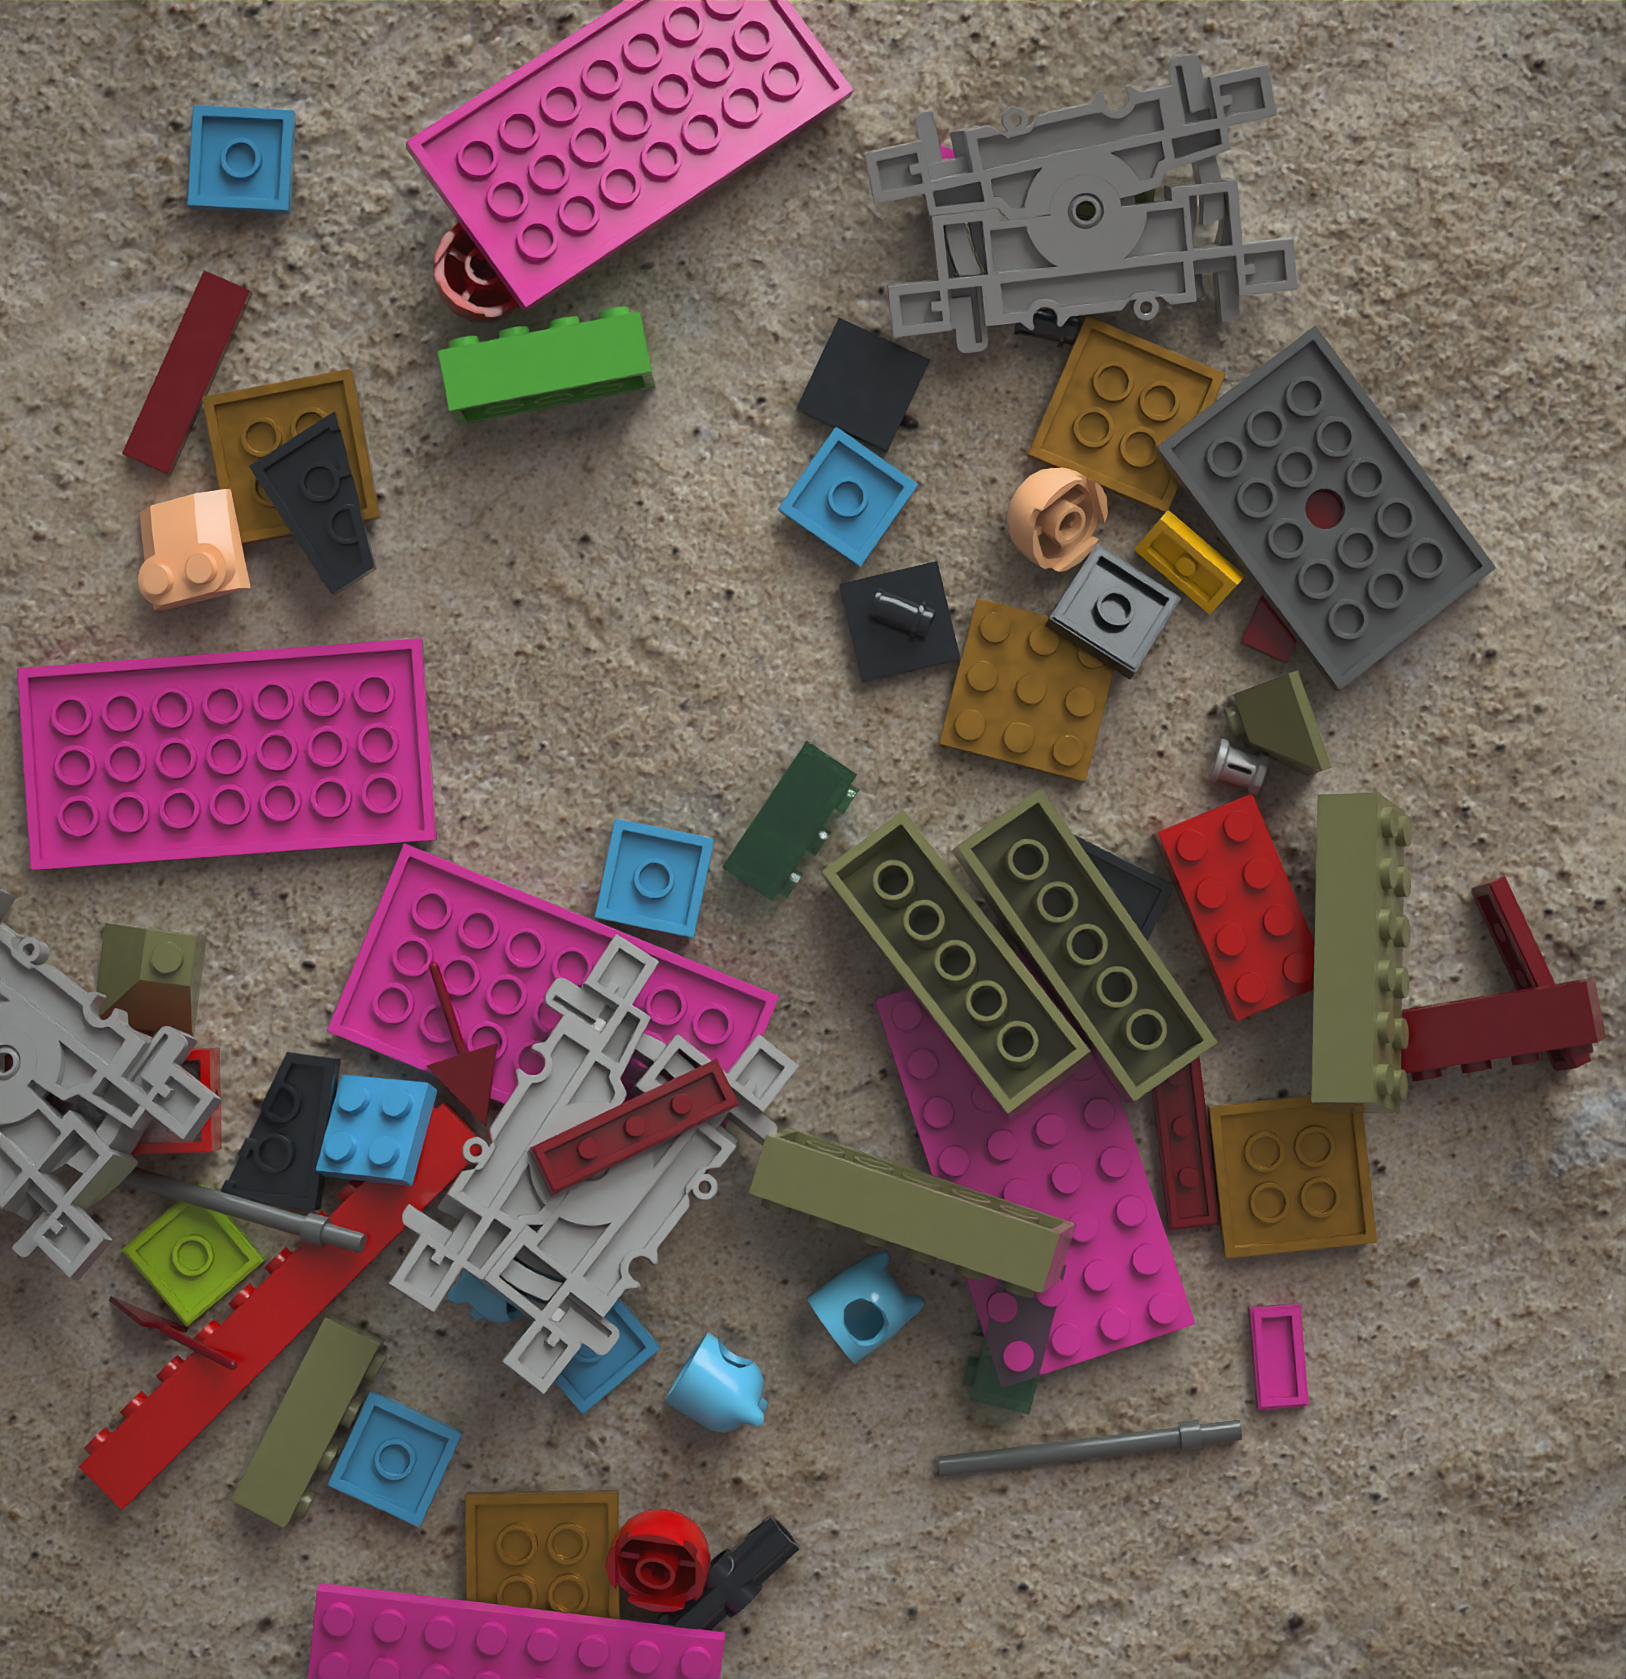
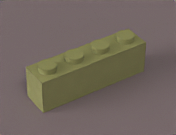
[231,1312,387,1528]

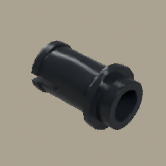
[1014,308,1079,348]
[868,588,936,640]

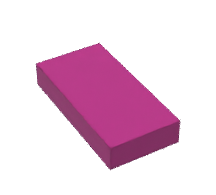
[1248,1303,1309,1410]

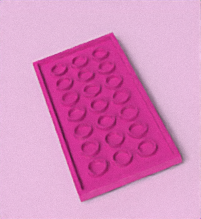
[406,0,853,313]
[17,638,437,871]
[327,843,779,1184]
[875,952,1195,1388]
[308,1583,726,1679]

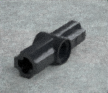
[658,1514,800,1631]

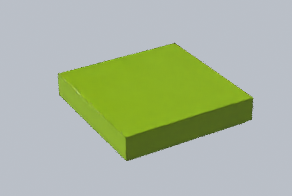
[122,1183,267,1327]

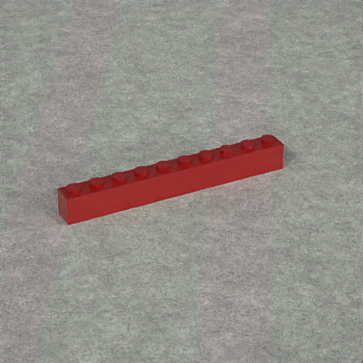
[79,1102,489,1510]

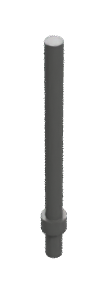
[120,1167,367,1254]
[937,1419,1242,1477]

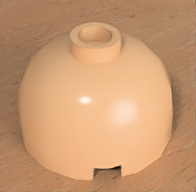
[1007,468,1108,572]

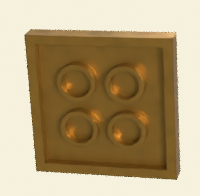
[1027,315,1226,514]
[202,368,381,546]
[938,598,1114,783]
[1207,1095,1377,1259]
[465,1489,621,1620]

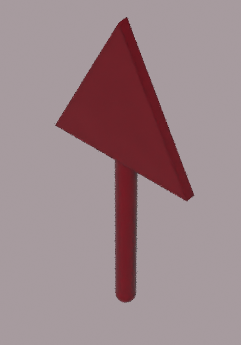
[426,962,498,1127]
[109,1296,238,1370]

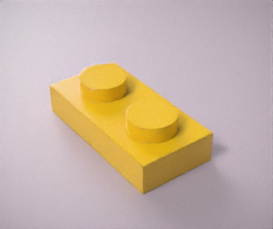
[1134,510,1245,615]

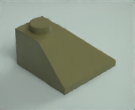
[1224,670,1332,776]
[96,923,207,1036]

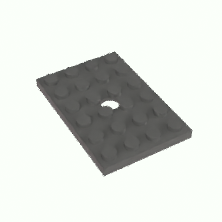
[1153,325,1496,691]

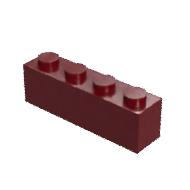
[1401,977,1606,1081]

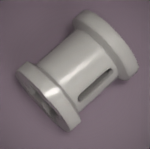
[1207,738,1270,797]

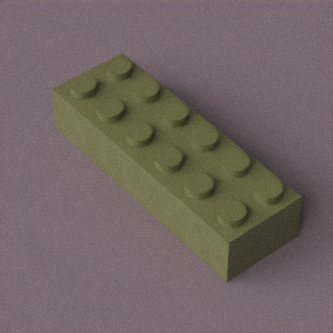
[951,788,1218,1103]
[1311,792,1412,1114]
[822,810,1092,1122]
[748,1127,1076,1298]

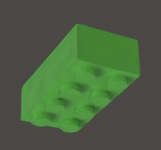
[438,307,655,426]

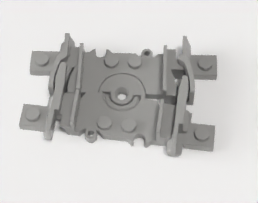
[864,54,1298,353]
[0,888,222,1280]
[388,934,799,1394]

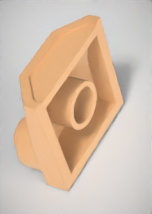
[138,489,251,611]

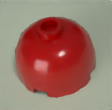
[433,223,520,323]
[605,1509,711,1612]

